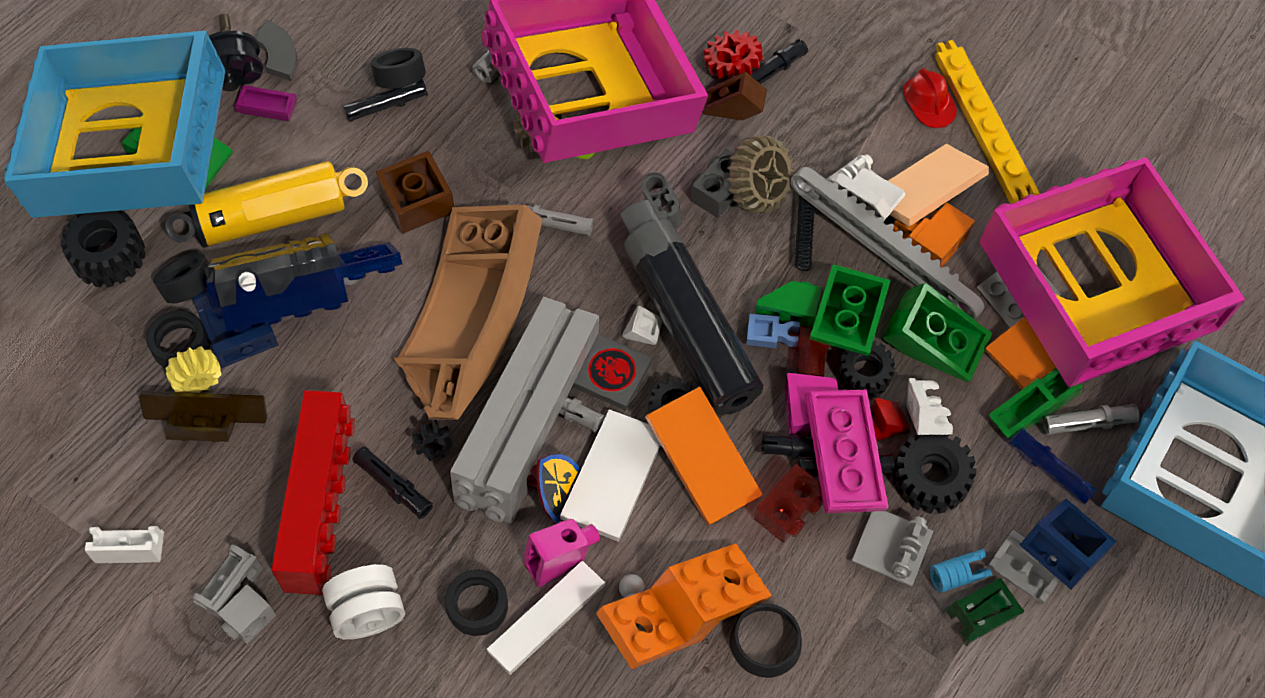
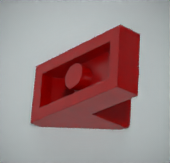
[870,398,910,442]

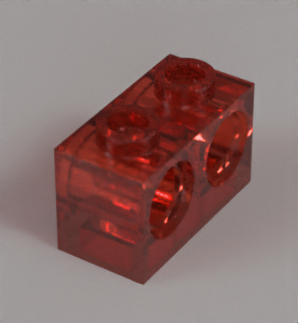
[753,464,823,543]

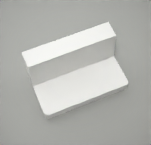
[834,168,905,220]

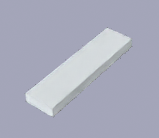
[487,561,605,675]

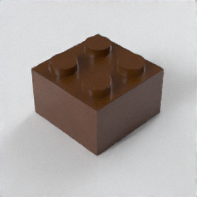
[376,150,454,234]

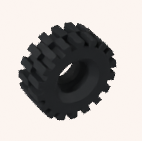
[892,434,977,514]

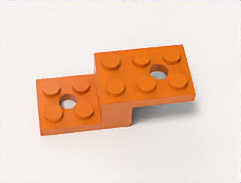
[596,543,772,670]

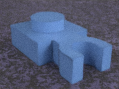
[746,314,800,348]

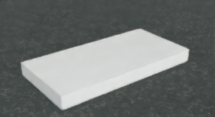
[560,409,661,542]

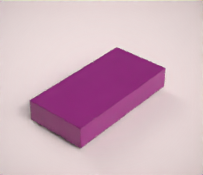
[234,85,297,121]

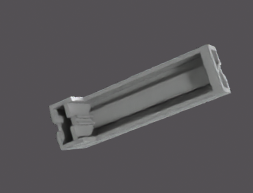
[450,296,599,524]

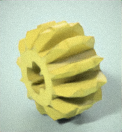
[166,346,221,393]

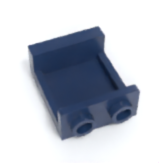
[192,281,279,368]

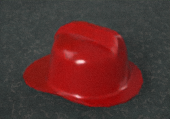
[903,68,957,128]

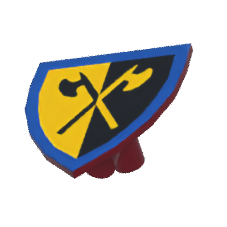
[527,454,581,524]

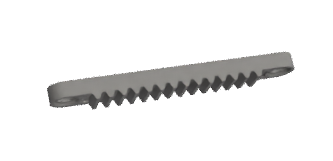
[791,167,984,320]

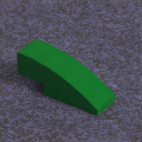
[989,368,1083,439]

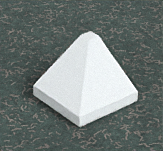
[622,306,663,345]

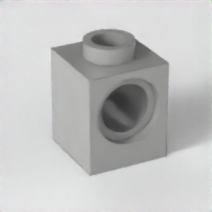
[218,584,276,644]

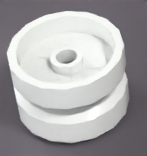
[322,565,406,639]

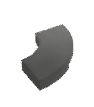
[255,20,297,81]

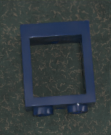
[1020,499,1117,590]

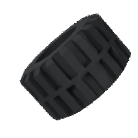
[61,210,146,287]

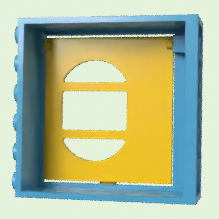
[4,31,225,218]

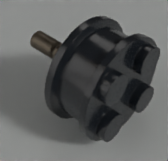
[209,14,263,92]

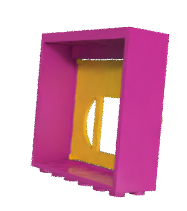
[481,0,708,163]
[979,157,1246,388]

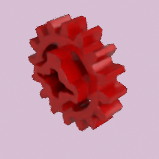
[704,30,763,79]

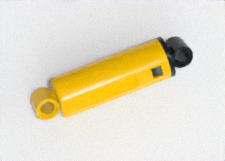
[165,161,368,248]

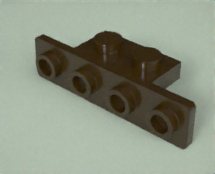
[139,391,267,442]

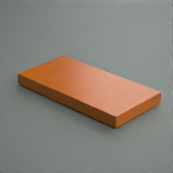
[645,387,763,526]

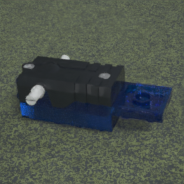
[204,233,403,332]

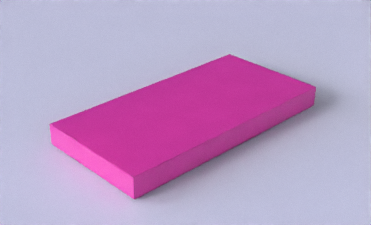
[805,390,889,513]

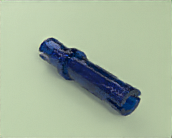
[1011,428,1098,505]

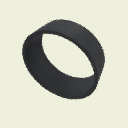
[730,604,802,678]

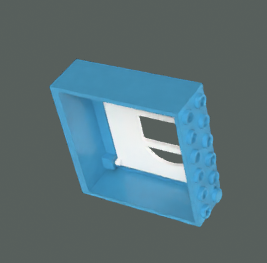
[1101,340,1265,598]

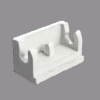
[906,378,953,435]
[85,526,164,563]

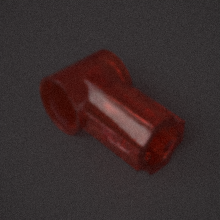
[797,325,829,377]

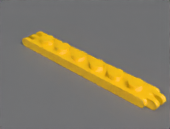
[935,40,1039,204]

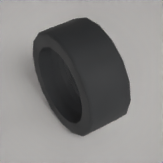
[370,48,426,89]
[154,253,212,304]
[147,310,209,368]
[445,569,508,636]

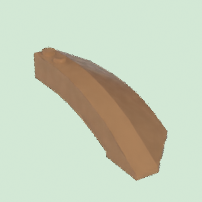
[393,204,542,420]

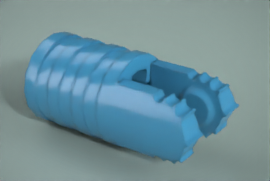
[929,548,993,593]

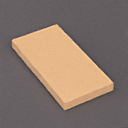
[888,144,989,226]

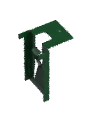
[943,578,1025,646]

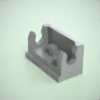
[988,530,1060,605]
[192,544,263,621]

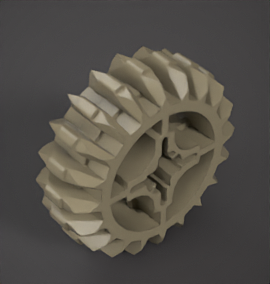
[726,136,795,213]

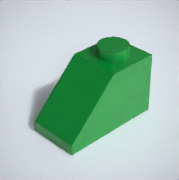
[755,281,821,331]

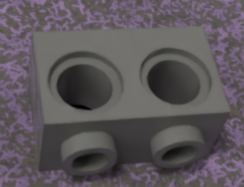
[690,149,736,218]

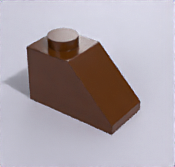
[702,72,767,120]

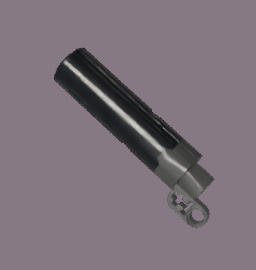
[620,172,764,415]

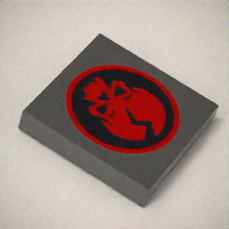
[572,334,652,411]

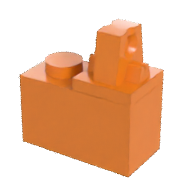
[893,202,975,268]

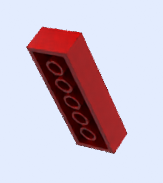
[271,390,355,595]

